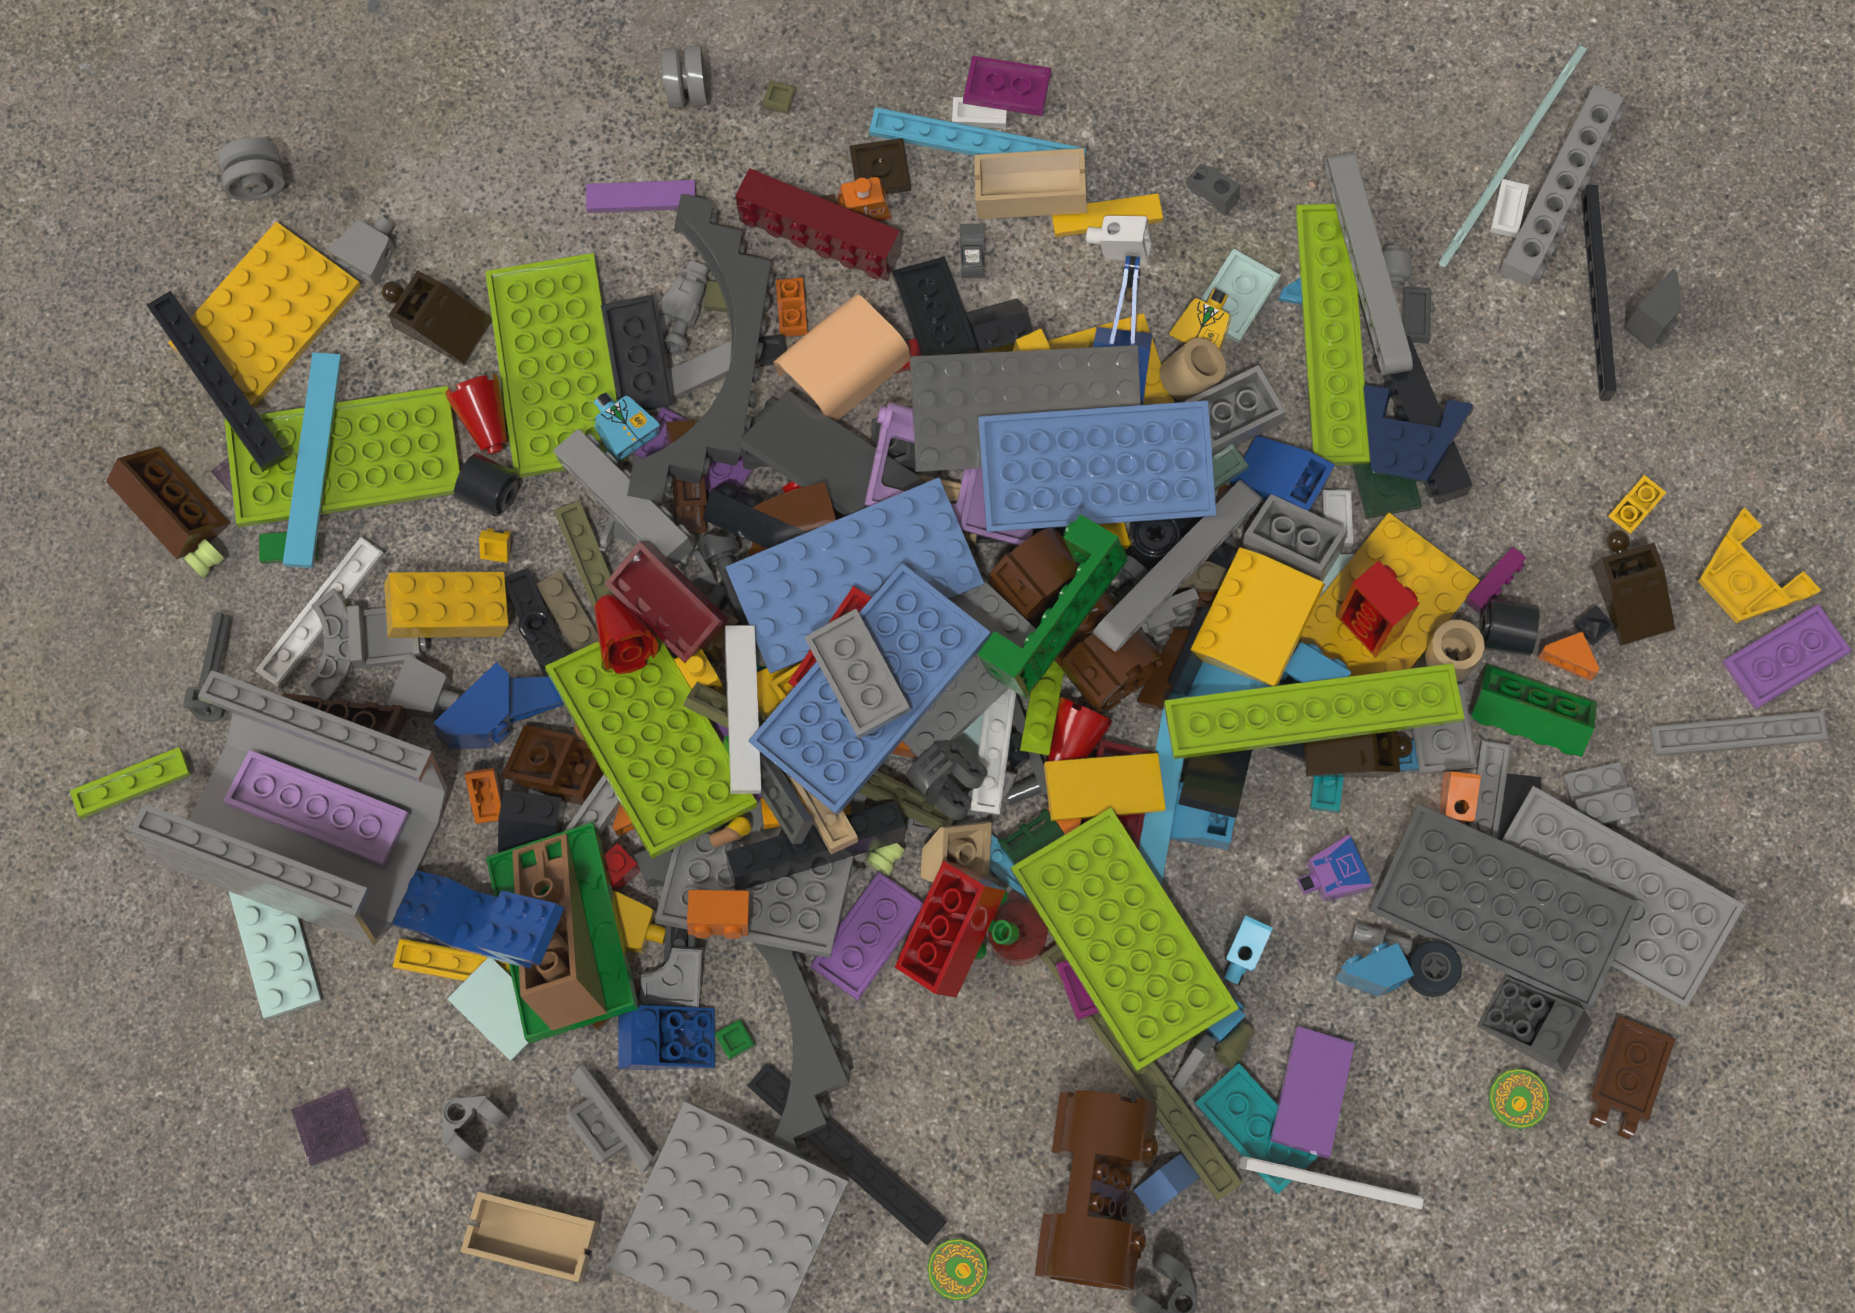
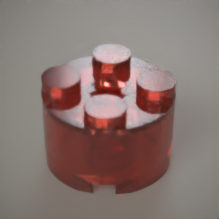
[988,901,1048,966]

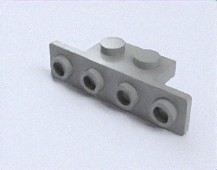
[565,1064,653,1172]

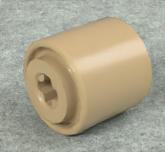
[1160,338,1226,402]
[1425,620,1485,681]

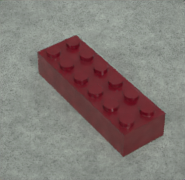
[735,168,901,281]

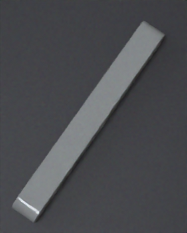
[1325,152,1413,376]
[1093,480,1263,653]

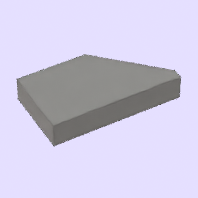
[1172,1034,1214,1092]

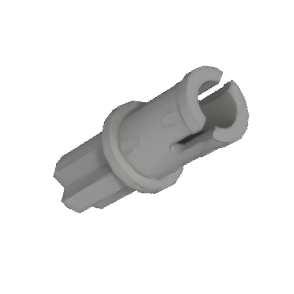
[1352,922,1413,955]

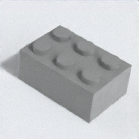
[1185,365,1286,457]
[1242,494,1348,582]

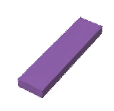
[586,180,696,213]

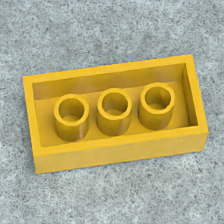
[384,572,508,638]

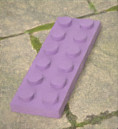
[223,750,409,867]

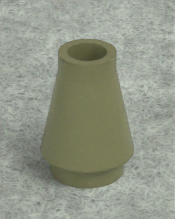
[1214,1022,1255,1068]

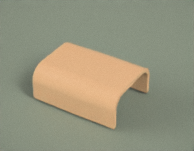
[773,294,910,422]

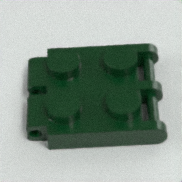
[997,808,1065,865]

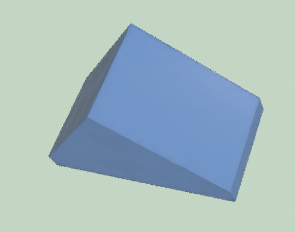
[1133,1154,1199,1215]

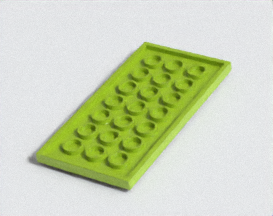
[485,253,627,478]
[224,386,460,528]
[545,627,757,859]
[1010,808,1239,1072]

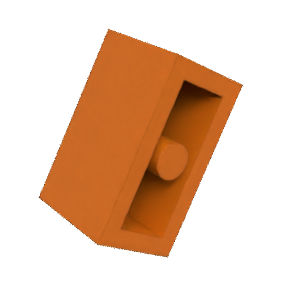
[687,890,750,939]

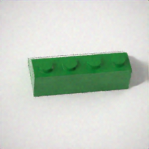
[1471,664,1597,757]

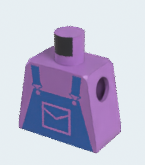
[1297,835,1373,901]

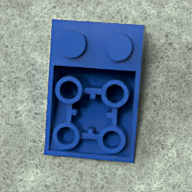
[1230,436,1335,512]
[618,1005,715,1070]

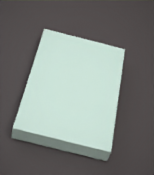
[1201,248,1281,344]
[448,958,529,1061]

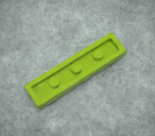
[1020,661,1064,755]
[69,747,191,819]

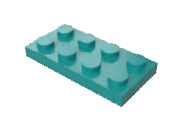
[1194,1063,1318,1195]

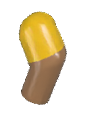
[709,816,751,848]

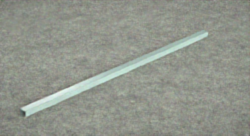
[1438,43,1588,268]

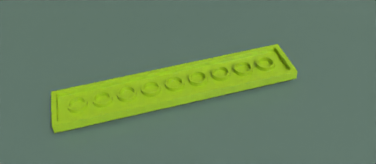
[1295,204,1370,466]
[1164,663,1465,760]

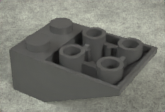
[1477,975,1592,1074]

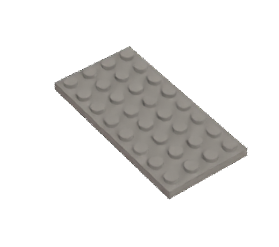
[1501,786,1745,1008]

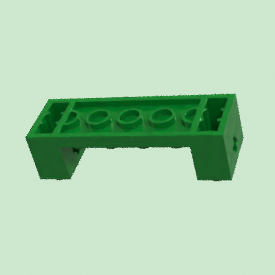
[977,514,1128,699]

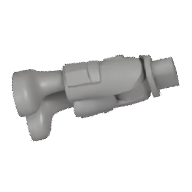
[658,261,709,355]

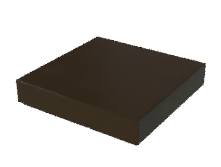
[849,138,911,194]

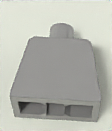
[328,216,395,286]
[387,655,461,719]

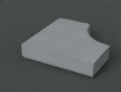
[640,946,703,1008]

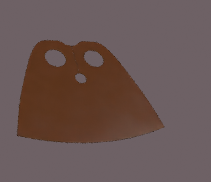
[749,482,836,557]

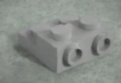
[1140,588,1199,645]
[1562,762,1640,828]

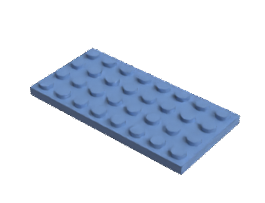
[978,401,1216,532]
[726,478,984,674]
[748,563,992,816]

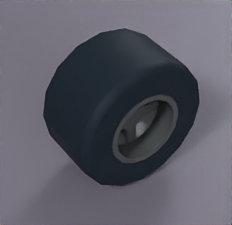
[1407,941,1462,997]

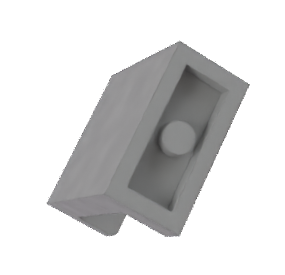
[347,605,428,669]

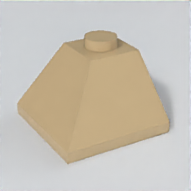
[921,822,992,882]

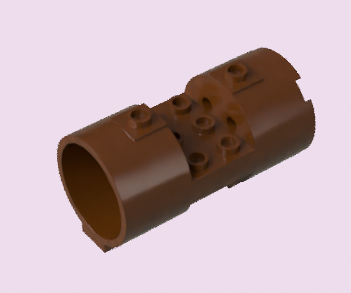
[989,527,1165,714]
[1035,1090,1158,1291]

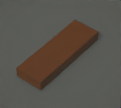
[1136,628,1191,710]

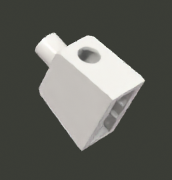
[1086,216,1152,265]

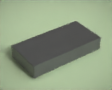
[1402,287,1431,344]

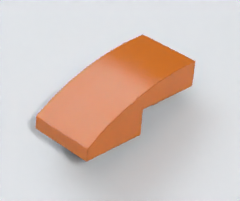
[776,278,808,337]

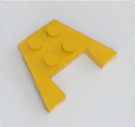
[1698,508,1821,624]

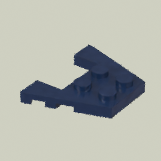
[1364,385,1474,483]

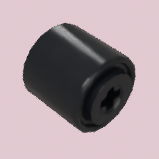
[454,453,518,517]
[1127,519,1181,572]
[1480,599,1539,656]

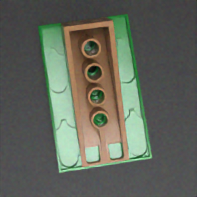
[486,822,639,1044]

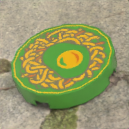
[1488,1068,1550,1129]
[927,1239,988,1301]

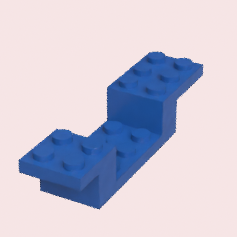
[393,870,564,969]

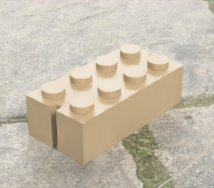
[974,148,1087,219]
[460,1192,599,1284]

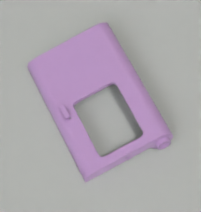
[864,402,1033,546]

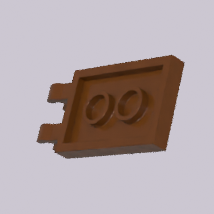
[1588,1016,1675,1140]

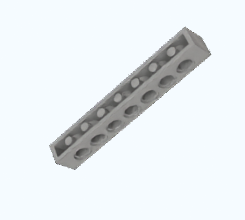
[1499,85,1624,288]

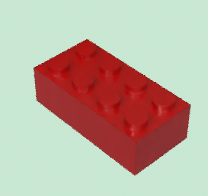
[1336,561,1420,658]
[894,861,1006,998]

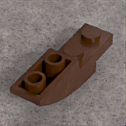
[666,420,707,534]

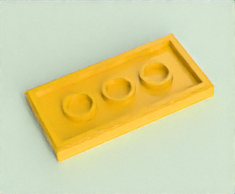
[1044,753,1166,821]

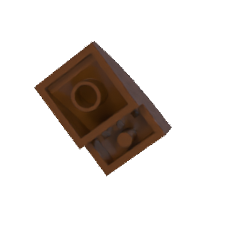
[502,725,604,805]

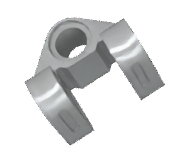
[442,1096,511,1165]

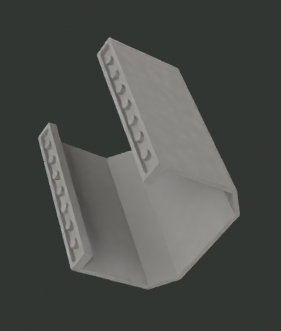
[130,670,448,946]

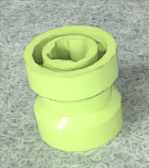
[184,539,224,578]
[865,843,905,876]

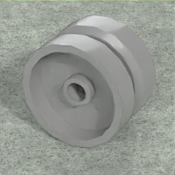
[662,45,707,109]
[217,138,285,201]

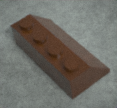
[106,446,230,559]

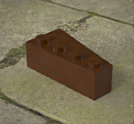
[283,693,407,739]

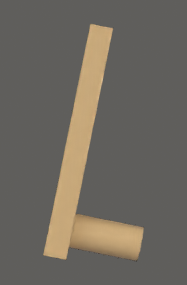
[786,774,858,854]

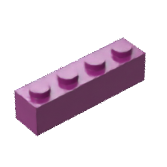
[1464,547,1526,613]

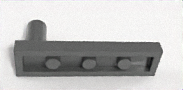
[1007,693,1048,806]
[760,752,814,844]

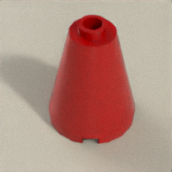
[445,374,508,455]
[594,594,659,674]
[1046,697,1113,762]

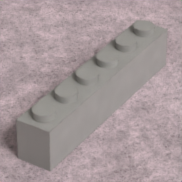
[553,429,693,566]

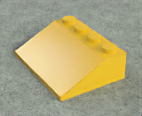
[1191,547,1325,686]

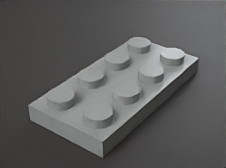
[804,609,912,739]

